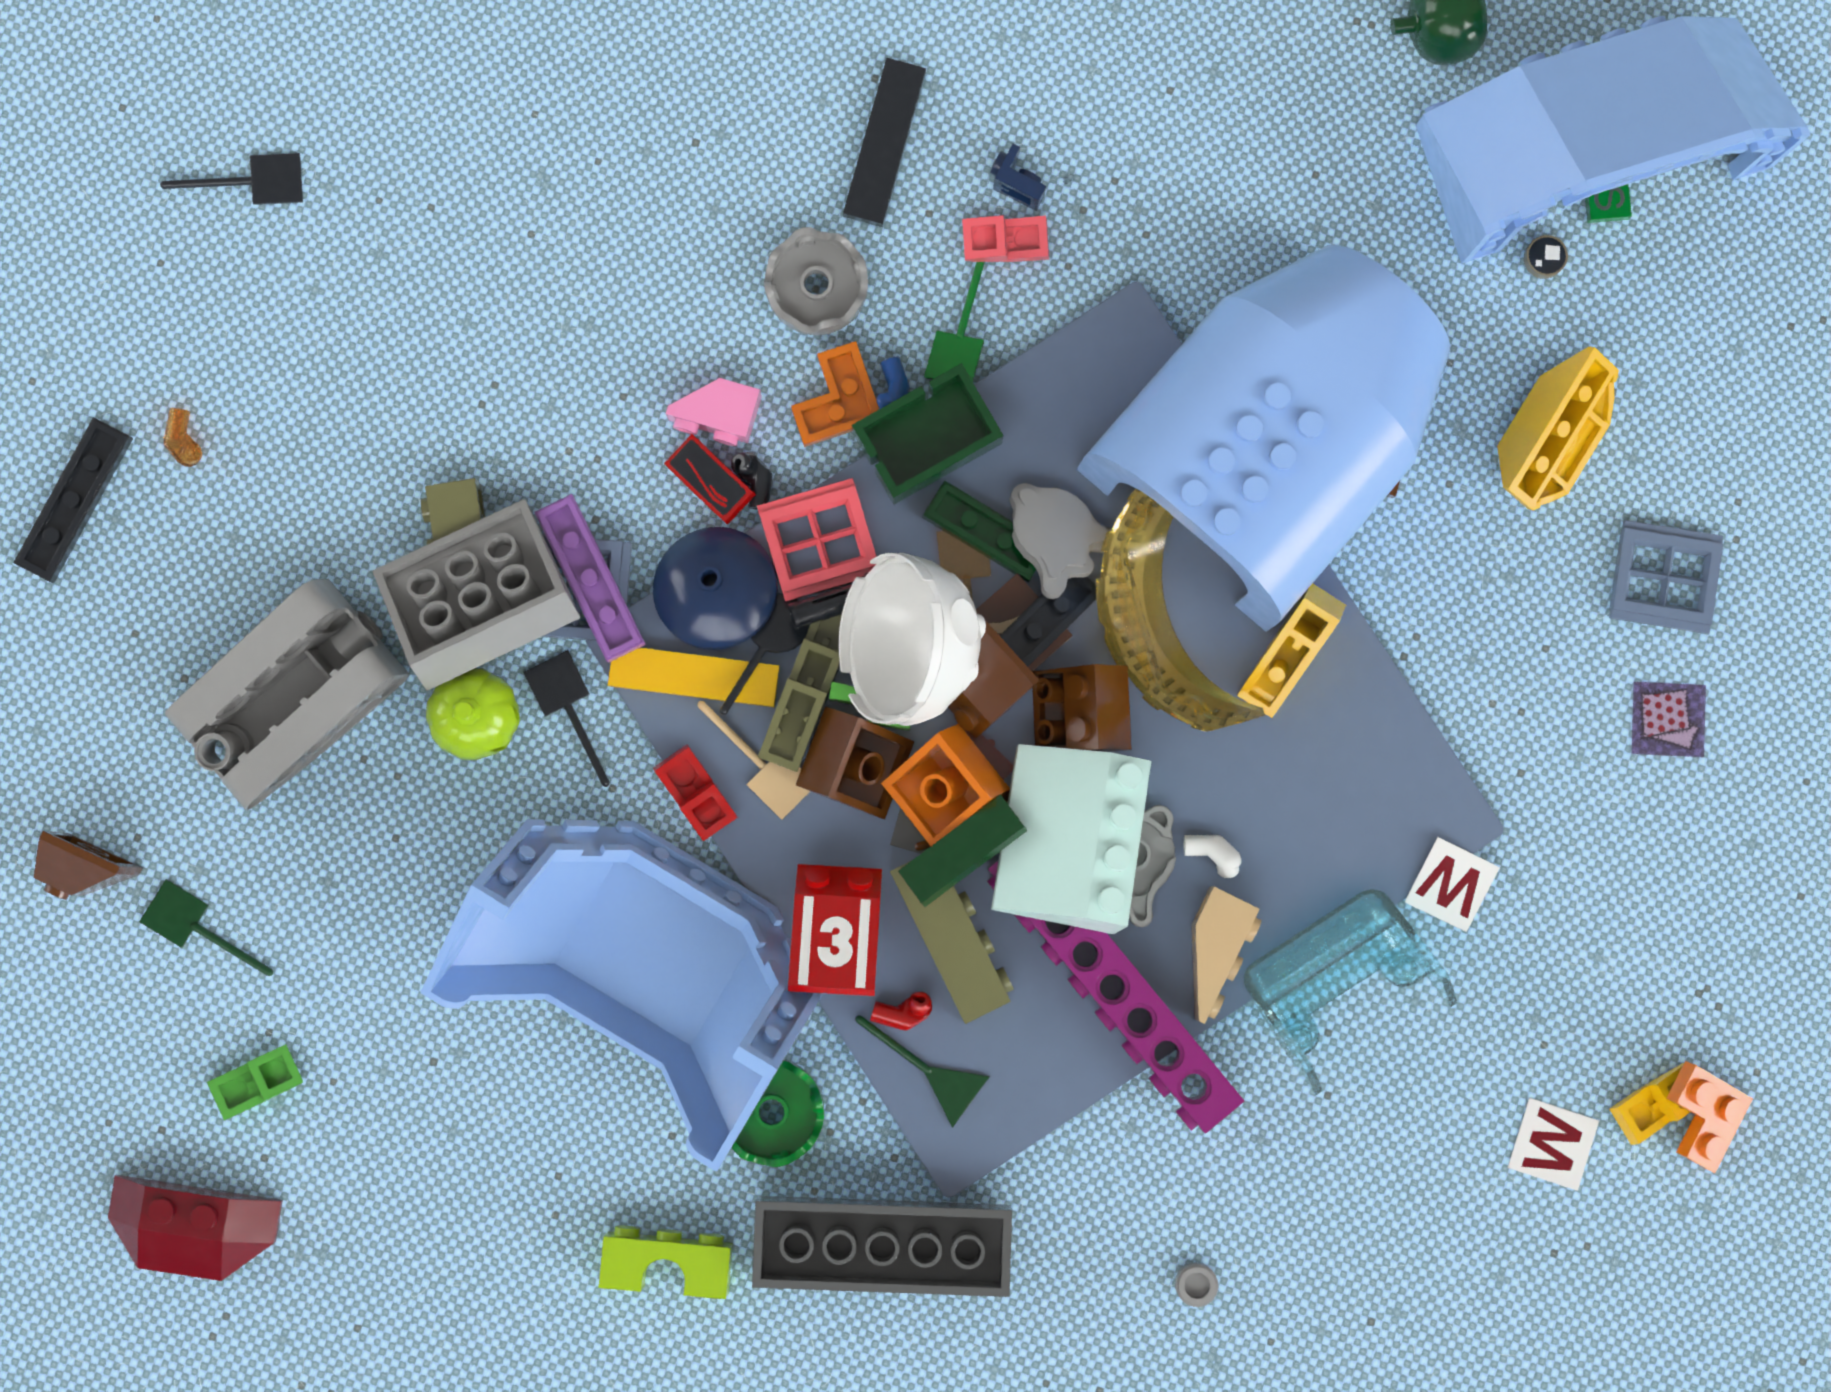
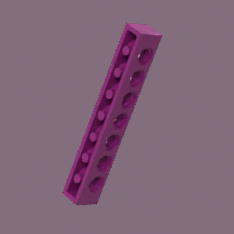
[987,860,1245,1134]

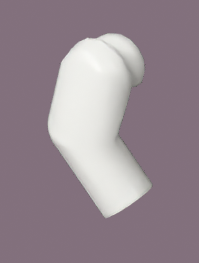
[1183,835,1242,878]

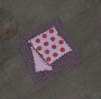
[1632,682,1706,757]

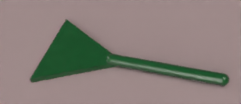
[855,1015,990,1128]

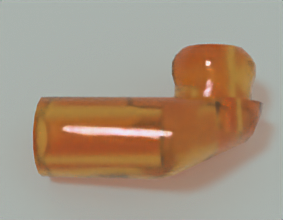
[163,408,202,467]

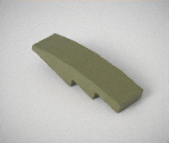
[758,614,842,772]

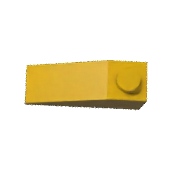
[1237,583,1346,718]

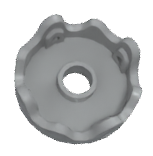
[764,227,868,336]

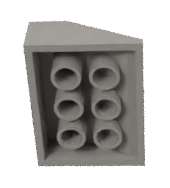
[373,499,581,691]

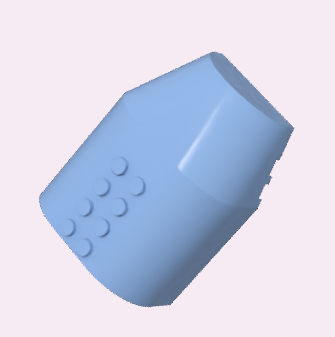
[1076,245,1450,632]

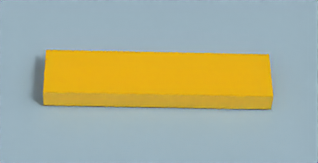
[607,648,780,708]

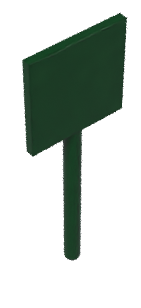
[139,879,273,976]

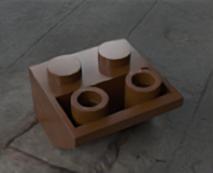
[1032,664,1132,752]

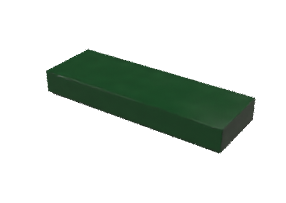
[922,480,1037,583]
[898,794,1027,907]

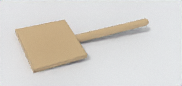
[697,701,810,820]

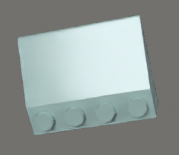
[991,744,1151,934]

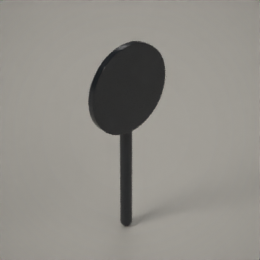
[720,593,810,715]

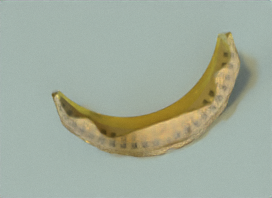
[1096,489,1265,732]

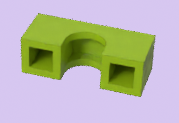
[598,1225,733,1299]

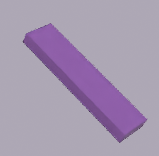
[534,494,646,663]

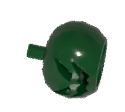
[1390,0,1487,65]

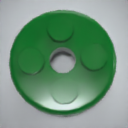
[732,1060,825,1167]

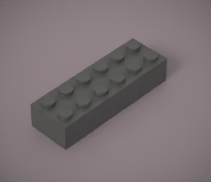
[752,1196,1012,1297]

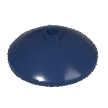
[653,527,778,650]

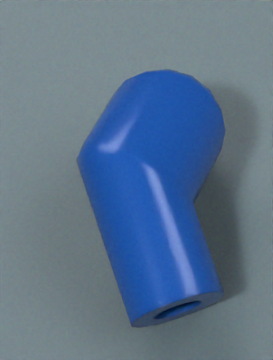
[876,356,910,409]

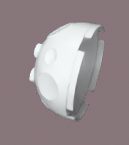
[839,553,986,726]

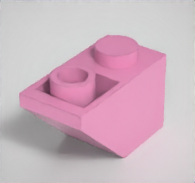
[666,378,762,446]

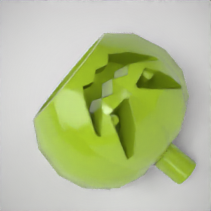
[426,668,520,760]

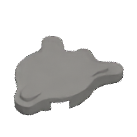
[1009,483,1119,599]
[1129,805,1176,927]

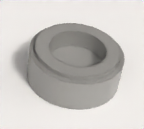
[1175,1262,1218,1307]

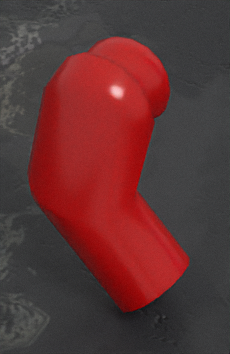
[870,991,932,1031]

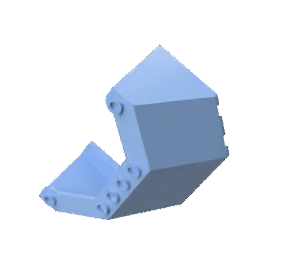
[1416,16,1810,264]
[420,819,822,1172]

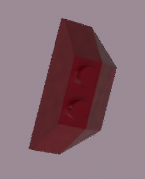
[108,1175,283,1281]

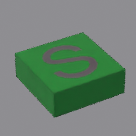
[1585,184,1632,223]

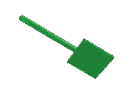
[924,262,985,382]

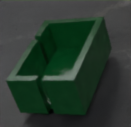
[852,363,1004,505]

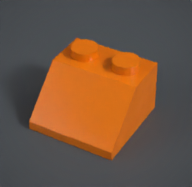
[881,724,1010,846]

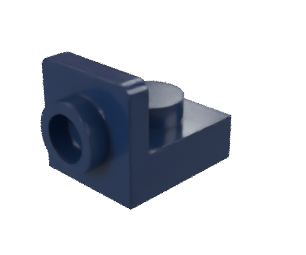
[990,143,1046,211]

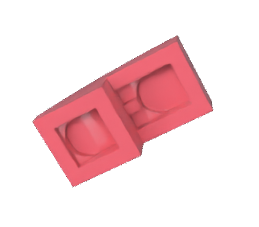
[962,215,1050,262]

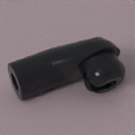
[731,452,772,510]

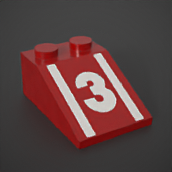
[788,864,882,996]

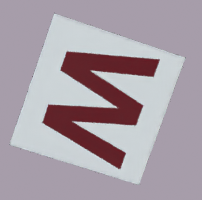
[1405,837,1500,932]
[1508,1098,1599,1191]

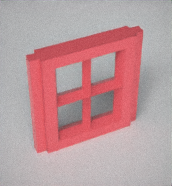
[757,478,877,602]

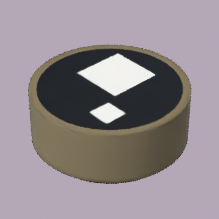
[1524,235,1568,279]

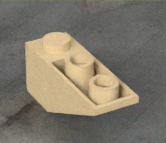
[1191,886,1262,1024]

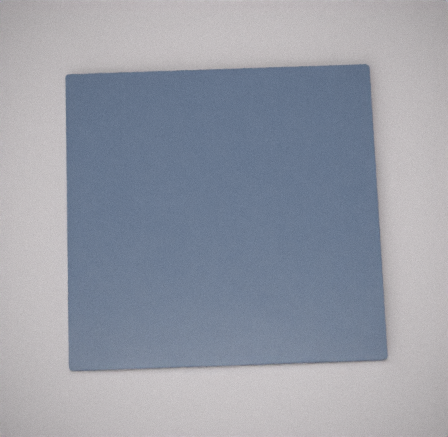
[586,282,1504,1198]

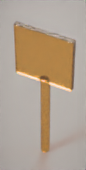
[936,531,991,601]

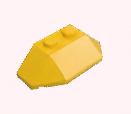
[1497,346,1619,510]

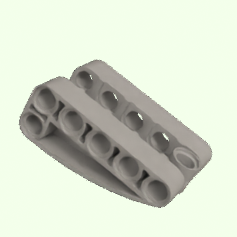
[165,579,410,810]

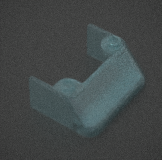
[1244,889,1457,1095]

